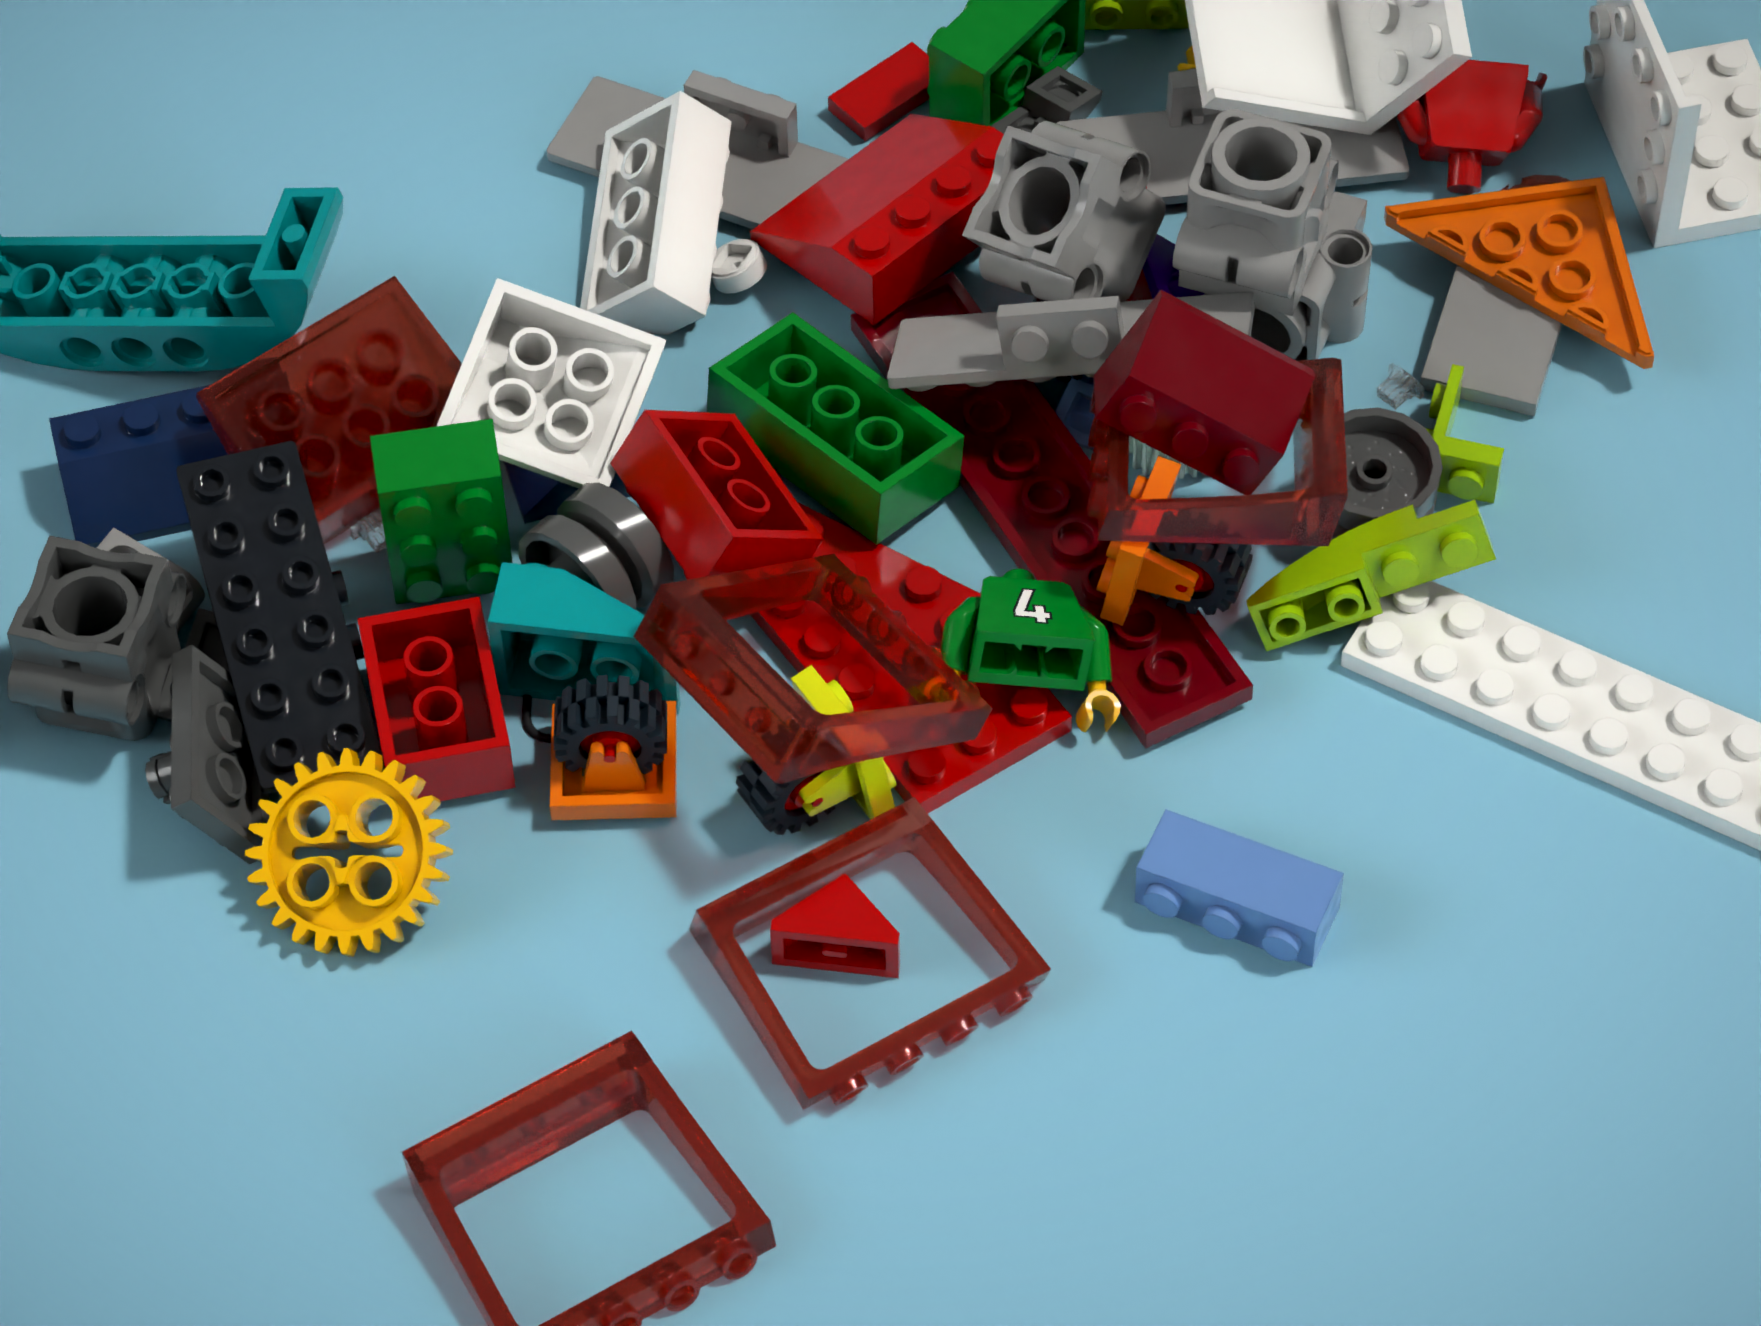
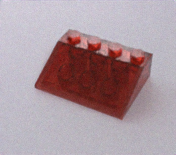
[196,276,462,544]

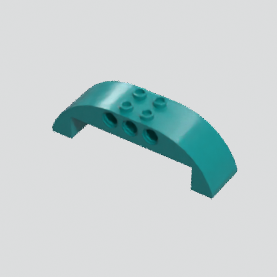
[0,187,343,372]

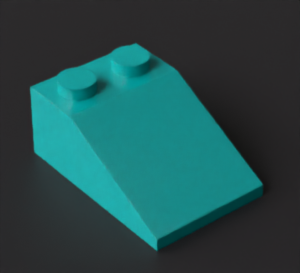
[488,562,681,714]

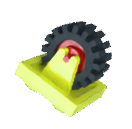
[736,665,897,835]

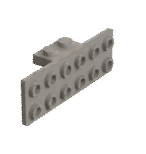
[1057,68,1410,205]
[547,70,848,229]
[887,292,1255,391]

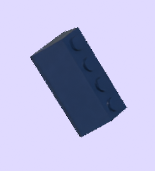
[49,369,314,548]

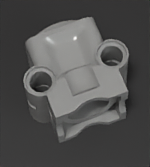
[1173,109,1339,316]
[962,121,1166,302]
[1204,192,1372,369]

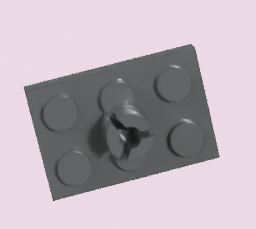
[145,645,269,864]

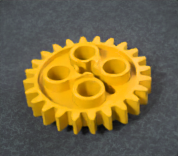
[245,748,453,957]

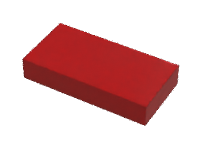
[828,42,929,141]

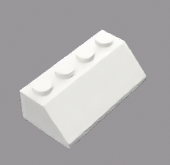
[580,91,732,335]

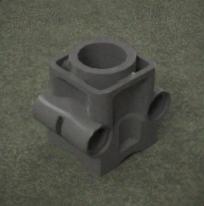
[7,536,187,741]

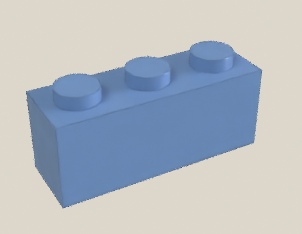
[1135,809,1344,967]

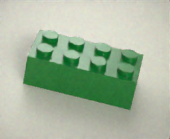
[707,312,965,545]

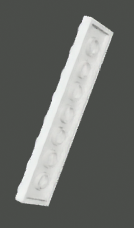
[1341,581,1761,851]

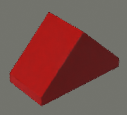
[770,873,900,979]

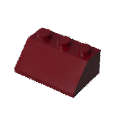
[1094,290,1315,497]

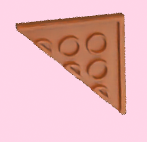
[1384,177,1654,369]

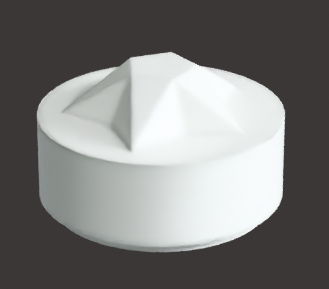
[711,239,767,294]

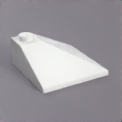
[437,278,667,488]

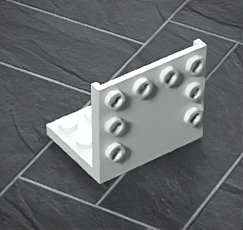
[1185,0,1472,135]
[1583,0,1761,248]

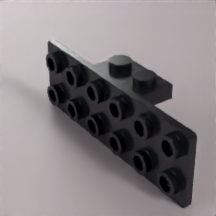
[176,441,383,794]

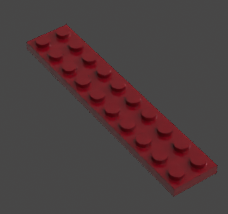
[850,271,1253,749]

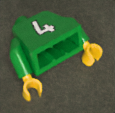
[927,568,1121,732]

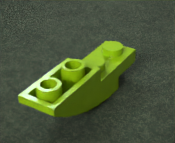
[1246,499,1496,652]

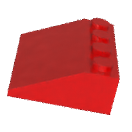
[750,113,1004,325]

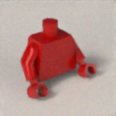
[1396,60,1547,194]

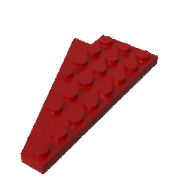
[731,502,1072,819]

